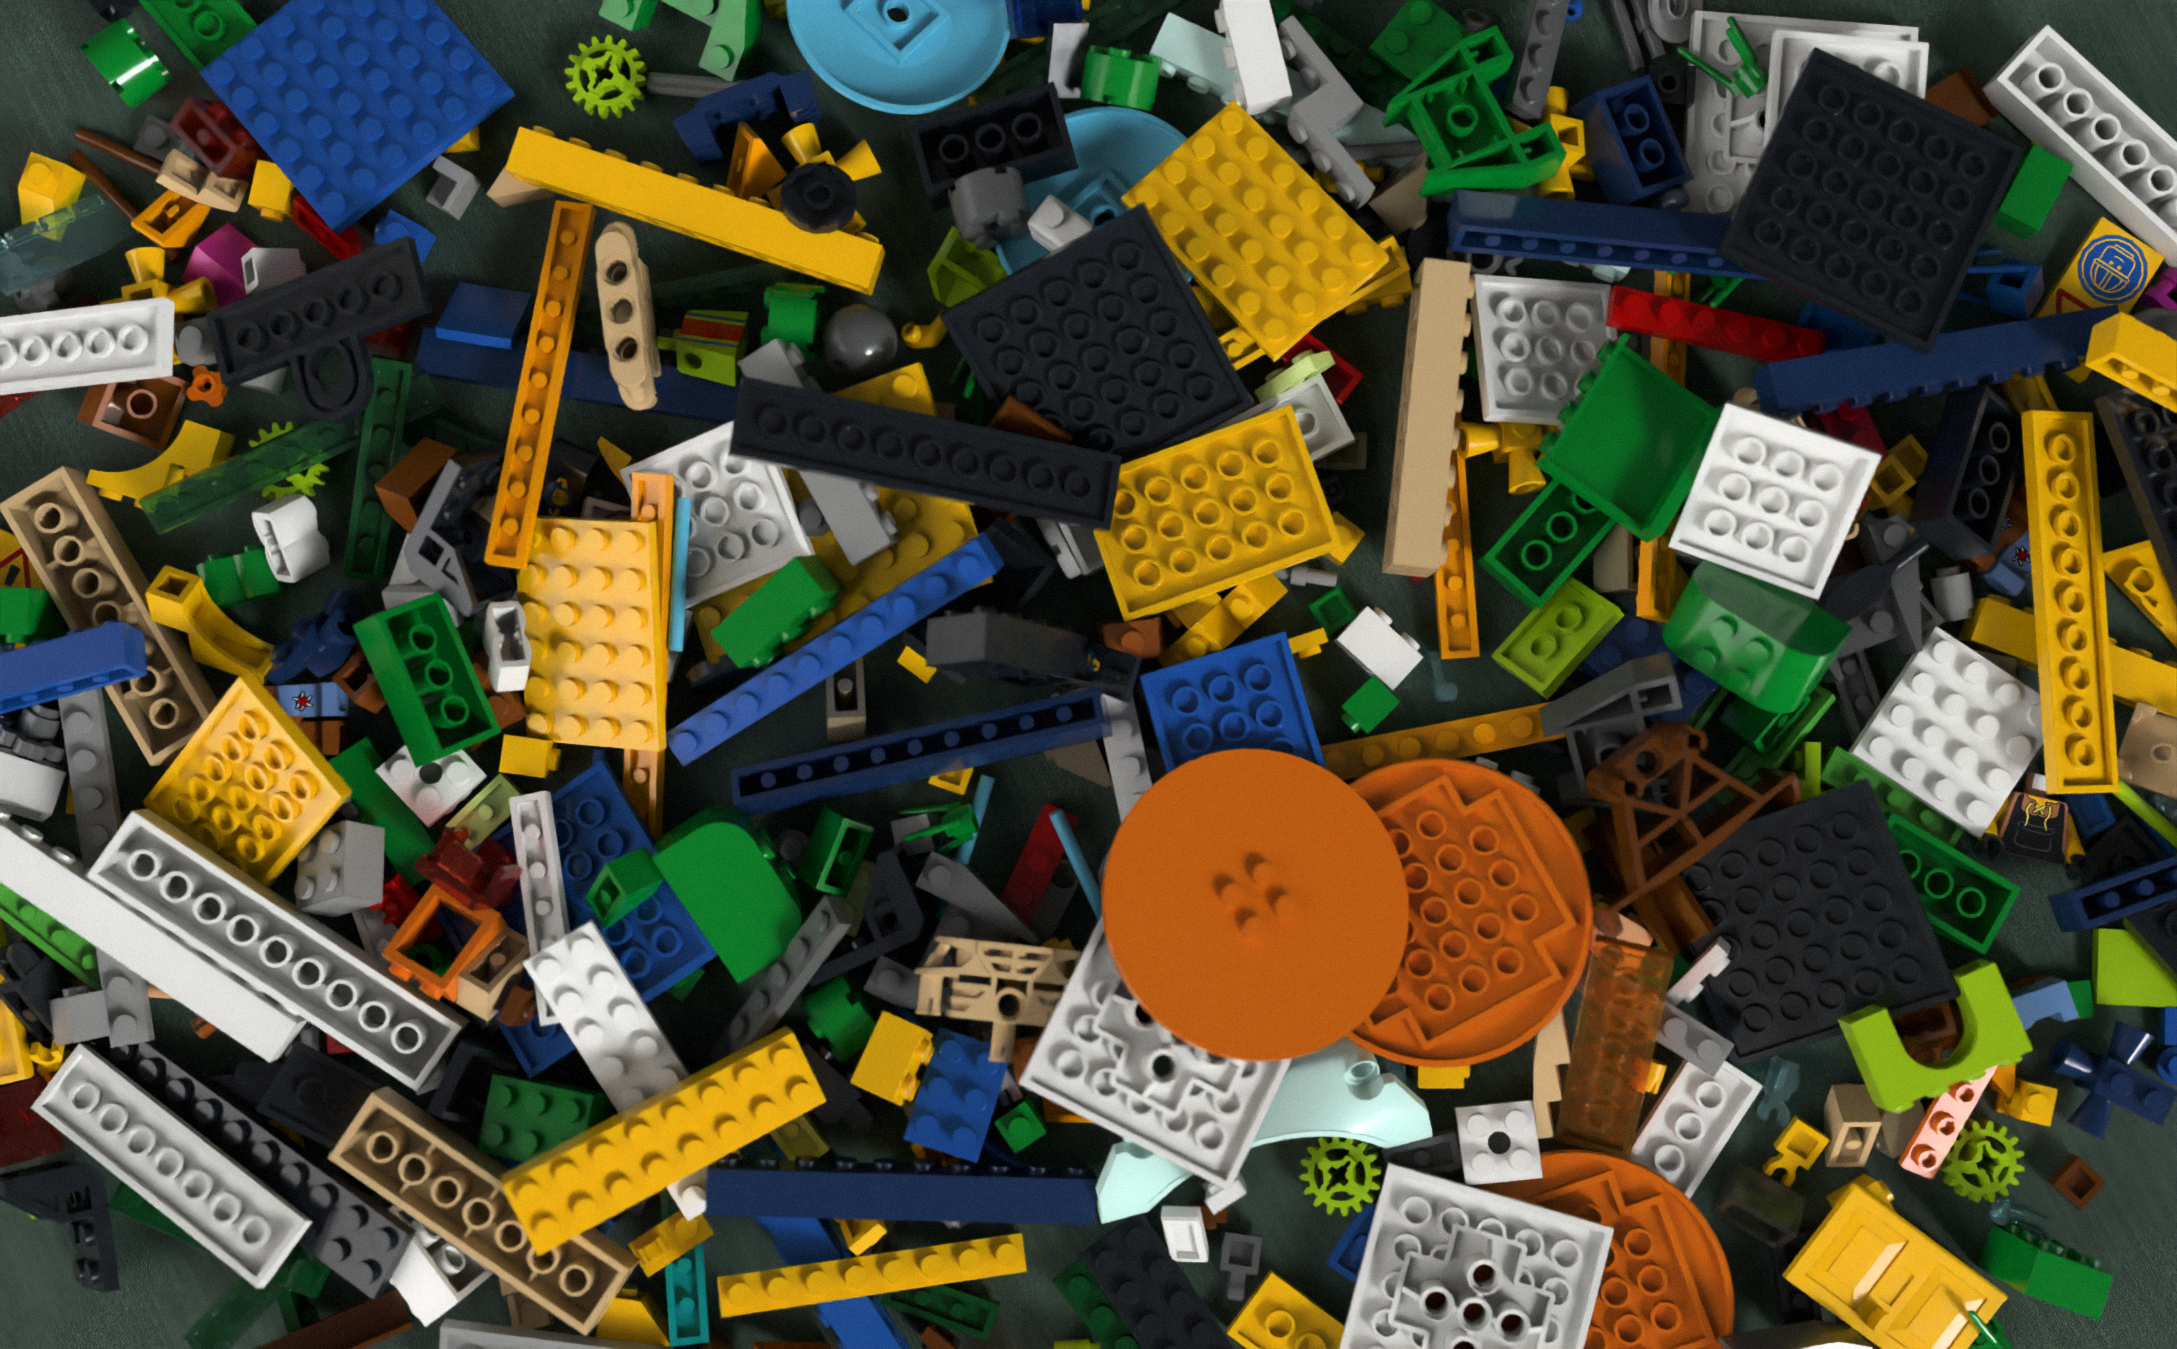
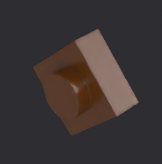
[497,984,538,1027]
[2047,1154,2107,1211]
[1187,1202,1227,1230]
[919,1321,960,1349]

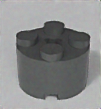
[948,167,1032,250]

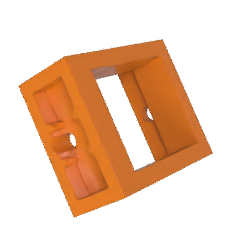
[381,877,508,1002]

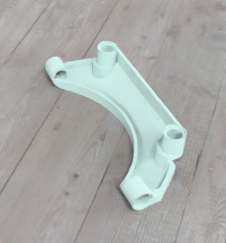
[1095,1036,1433,1224]

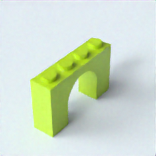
[1837,959,2033,1113]

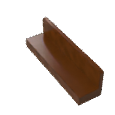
[1582,809,1715,958]
[252,1287,413,1349]

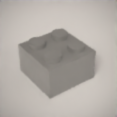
[294,820,385,917]

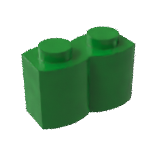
[195,543,289,610]

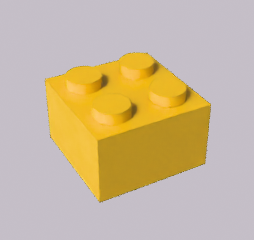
[850,1011,936,1108]

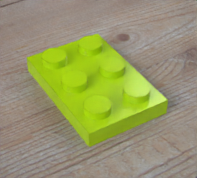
[1491,576,1624,700]

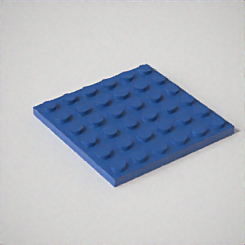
[199,0,515,236]
[420,760,718,1079]

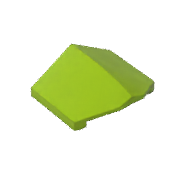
[927,226,1008,308]

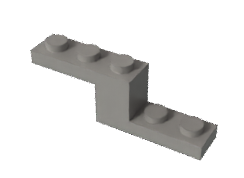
[1277,15,1376,210]

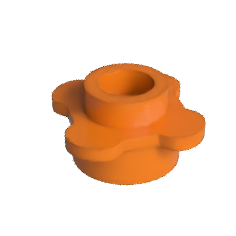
[186,365,228,407]

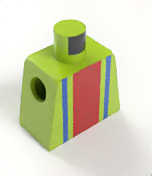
[657,310,749,386]

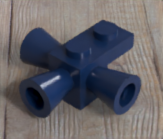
[265,589,364,686]
[2047,1020,2177,1141]

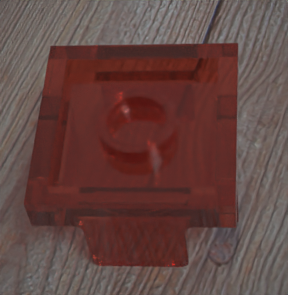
[413,826,523,911]
[0,1076,64,1168]

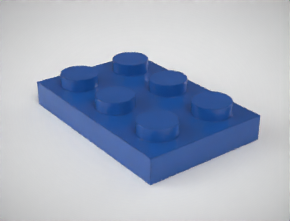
[903,1028,1008,1163]

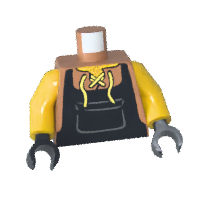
[1973,773,2097,881]

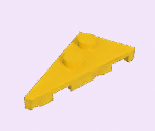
[2103,539,2177,649]

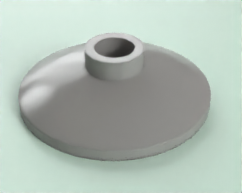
[1648,0,1703,43]

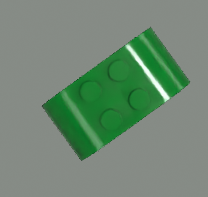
[1662,560,1853,713]
[651,806,802,984]

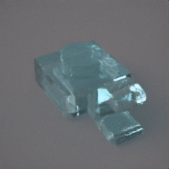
[1757,1055,1800,1127]

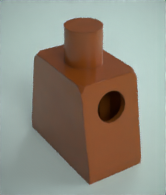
[1093,613,1167,659]

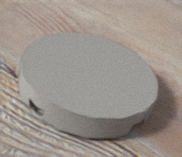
[1035,518,1082,579]

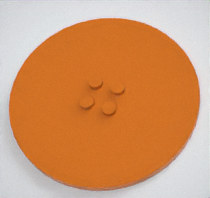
[1101,749,1409,1062]
[1346,758,1594,1068]
[1425,1149,1735,1349]

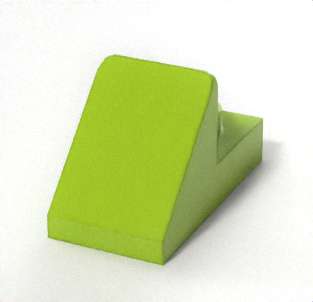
[1788,742,1821,800]

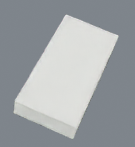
[1161,1206,1209,1262]

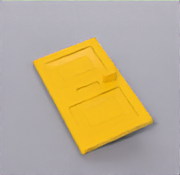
[1782,1182,2008,1349]

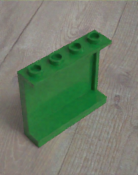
[1534,332,1725,543]

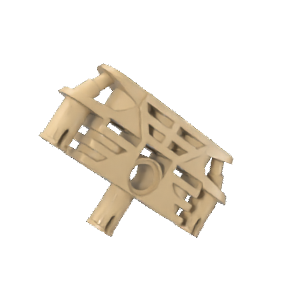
[595,221,662,410]
[913,936,1083,1063]

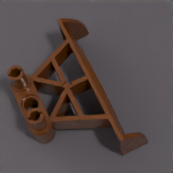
[1586,720,1801,940]

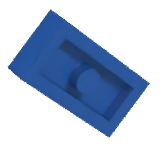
[1325,1201,1376,1284]

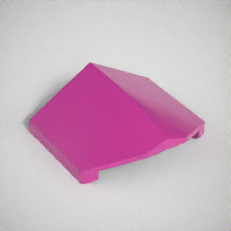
[181,222,260,308]

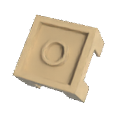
[2117,702,2177,800]

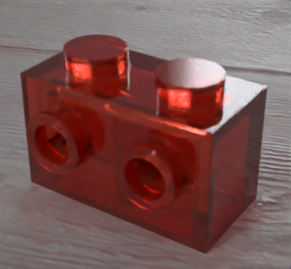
[168,97,267,181]

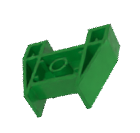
[598,0,762,83]
[1382,25,1567,197]

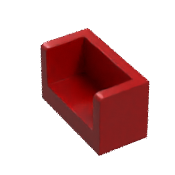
[1277,333,1364,407]

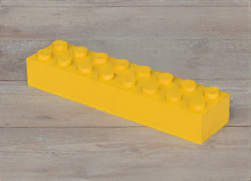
[500,1026,827,1256]

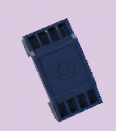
[672,70,823,167]

